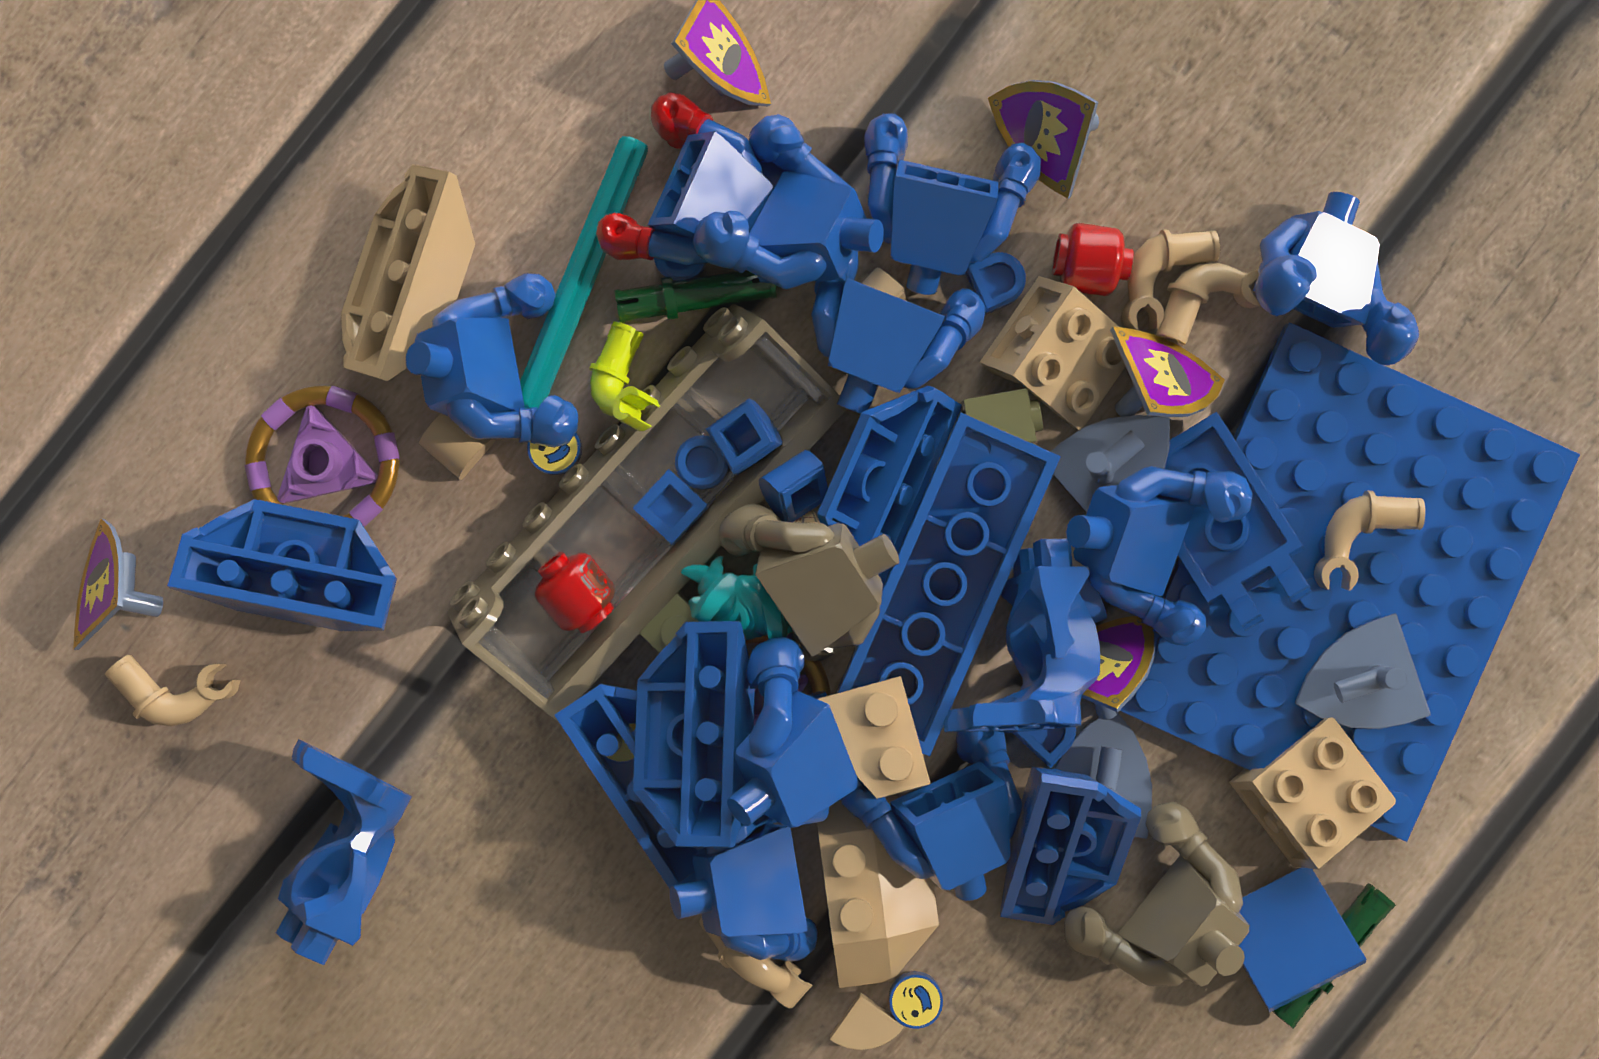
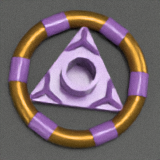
[245,386,400,527]

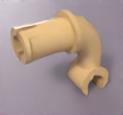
[1122,229,1220,330]
[1155,262,1261,346]
[1314,490,1425,591]
[105,655,240,727]
[699,916,813,1008]

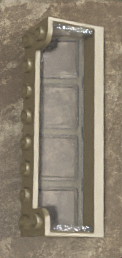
[447,304,847,722]

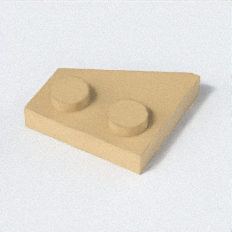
[818,676,931,799]

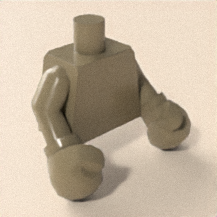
[719,504,899,661]
[1064,801,1250,987]

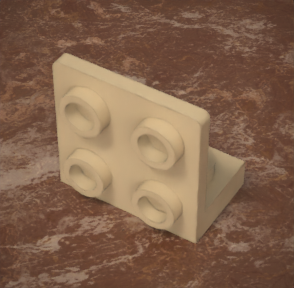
[979,276,1126,430]
[1229,717,1396,869]

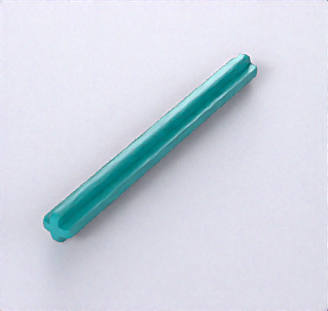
[520,136,648,408]

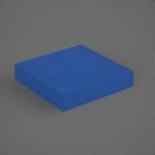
[1239,868,1366,1013]

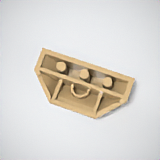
[341,164,475,381]
[817,794,939,988]

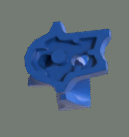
[944,539,1100,733]
[276,739,412,965]

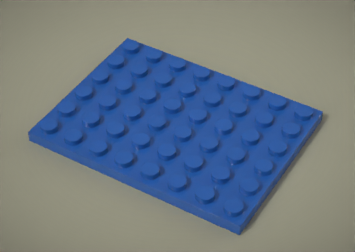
[1120,322,1580,842]

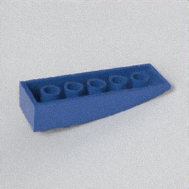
[835,413,1061,757]

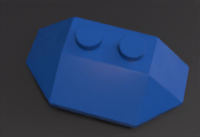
[817,386,962,585]
[167,499,397,631]
[633,621,755,848]
[555,684,706,889]
[1000,767,1141,925]

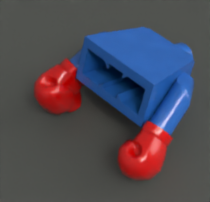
[596,92,773,265]

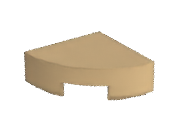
[829,992,904,1050]

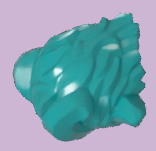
[681,556,792,641]

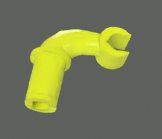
[589,321,660,431]

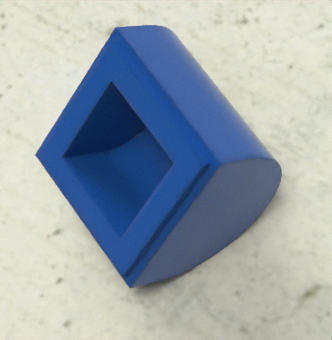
[706,399,783,475]
[759,450,828,522]

